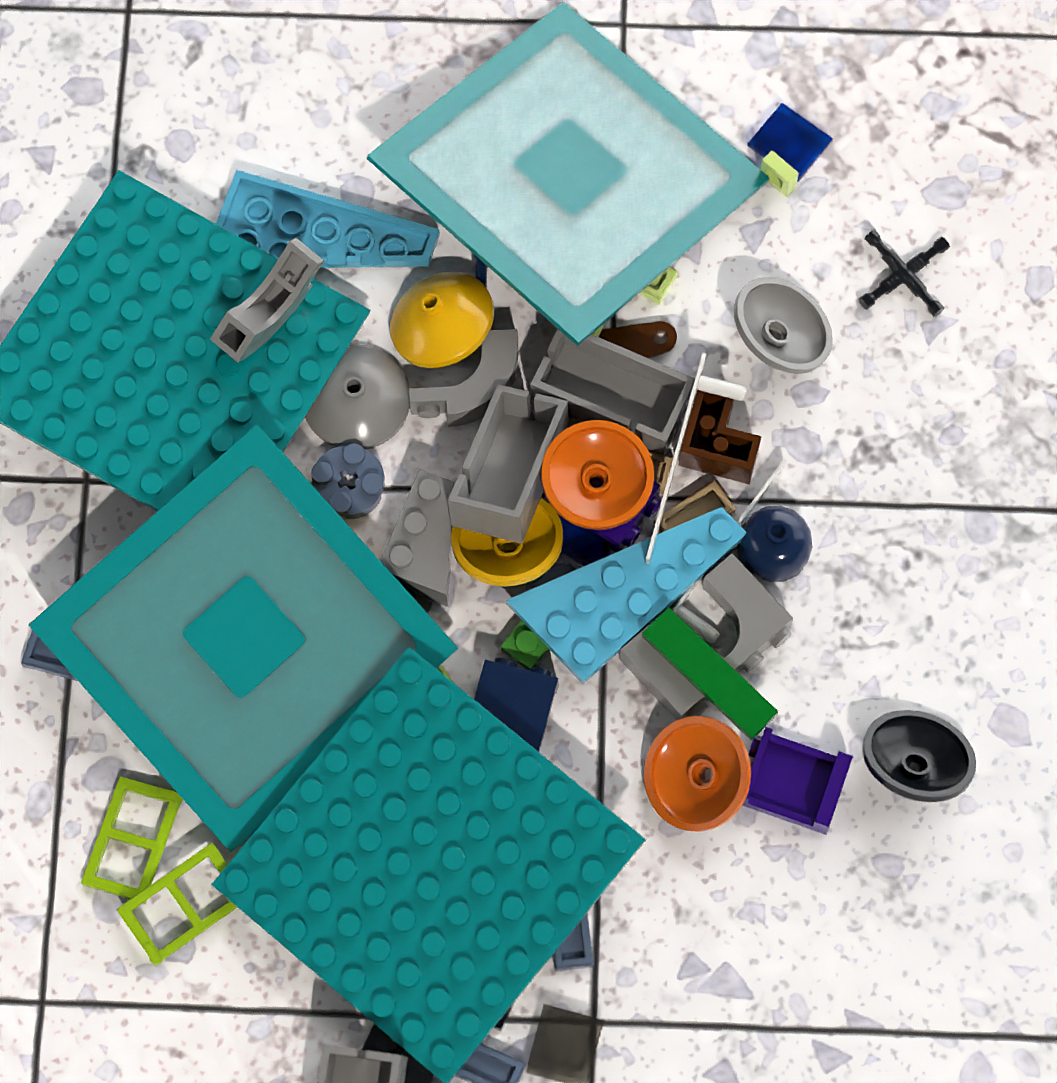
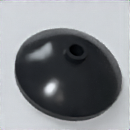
[862,710,976,802]

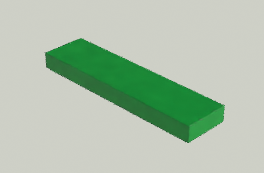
[642,607,779,741]

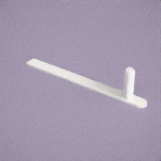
[646,353,747,564]
[672,458,787,644]

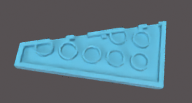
[216,170,440,268]
[506,507,746,684]

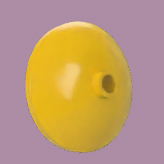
[390,272,494,368]
[451,498,563,586]

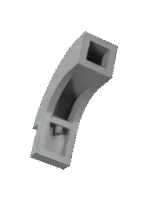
[210,238,324,362]
[409,329,519,427]

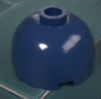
[738,506,813,582]

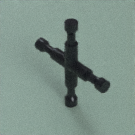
[858,229,950,317]

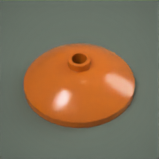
[541,420,654,530]
[644,716,751,832]

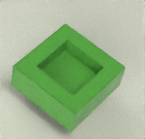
[501,620,549,671]

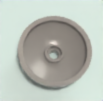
[734,277,833,374]
[305,346,410,450]

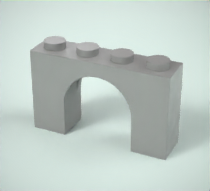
[620,554,793,720]

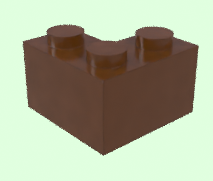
[678,390,762,485]

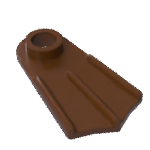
[599,321,677,359]

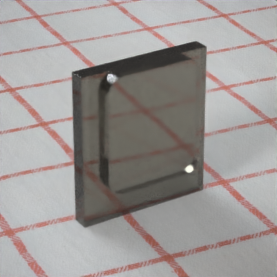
[525,1004,604,1083]

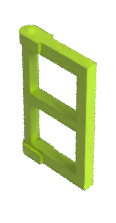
[81,776,183,904]
[116,842,238,966]

